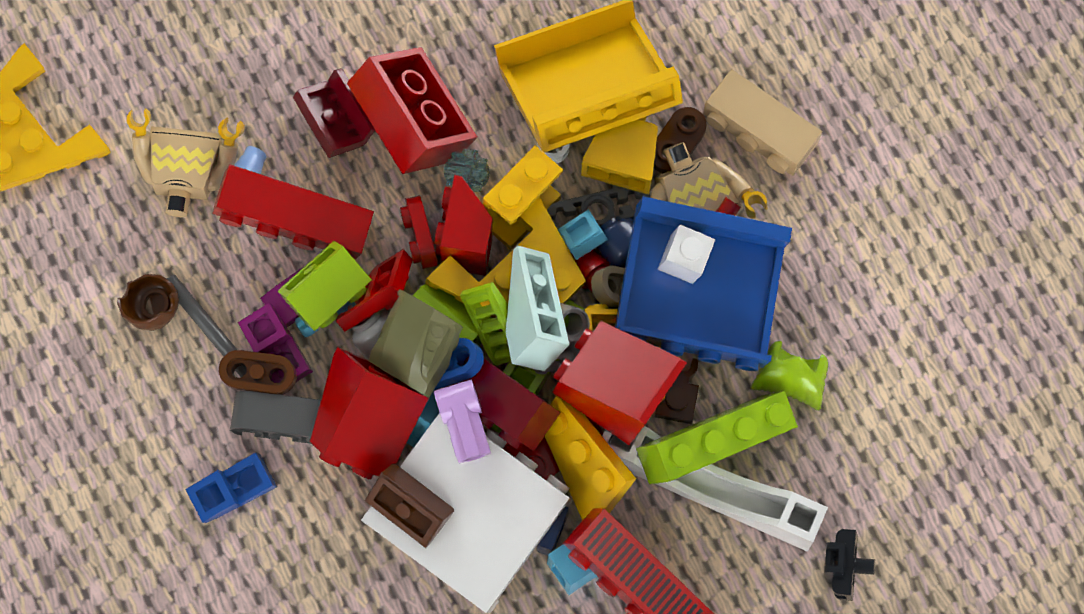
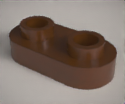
[653,107,707,174]
[219,350,297,395]

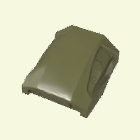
[369,289,463,398]

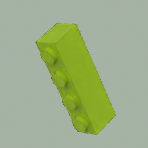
[636,391,798,485]

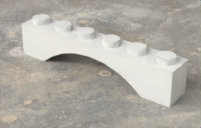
[602,426,828,552]

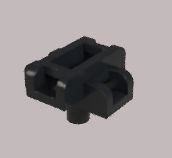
[824,529,875,601]

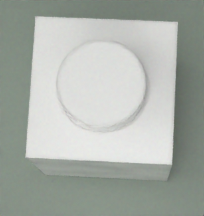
[658,225,715,284]

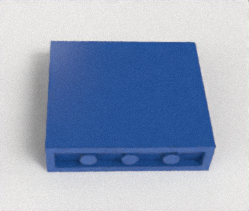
[615,196,792,371]

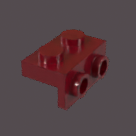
[293,68,375,158]

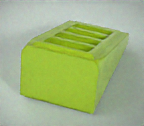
[460,282,511,365]

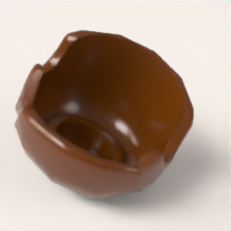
[117,274,179,331]

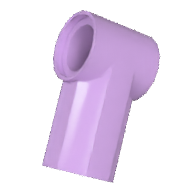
[434,379,491,464]

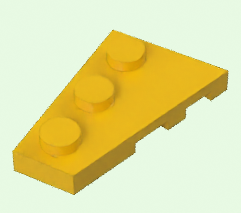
[545,396,636,521]

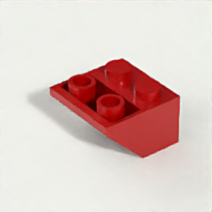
[434,175,493,276]

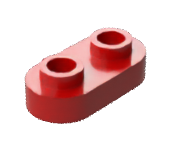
[400,195,438,269]

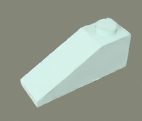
[506,245,569,371]

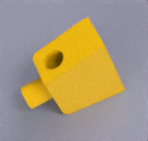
[581,116,658,195]

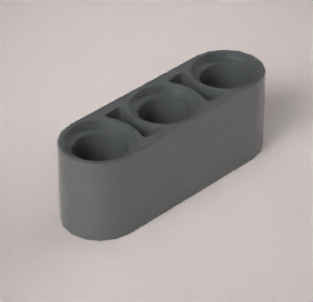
[230,391,321,444]

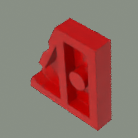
[335,249,413,332]

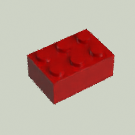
[347,47,477,174]

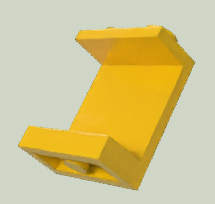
[483,145,563,250]

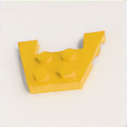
[0,43,111,192]
[425,197,586,318]

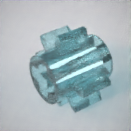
[444,149,490,193]

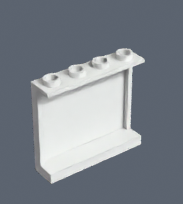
[361,413,573,614]

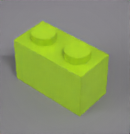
[277,241,372,331]

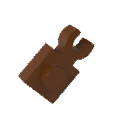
[654,356,699,424]

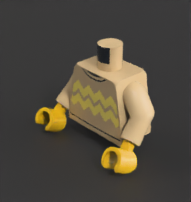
[126,108,245,217]
[651,142,768,219]

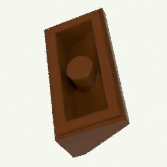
[364,464,454,548]

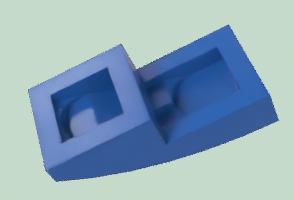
[185,452,277,523]

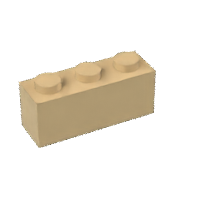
[703,69,823,176]

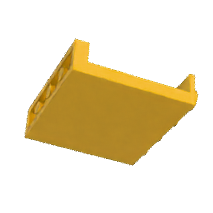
[494,0,683,153]

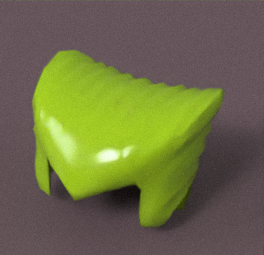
[751,341,828,411]

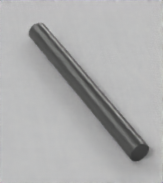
[167,275,247,377]

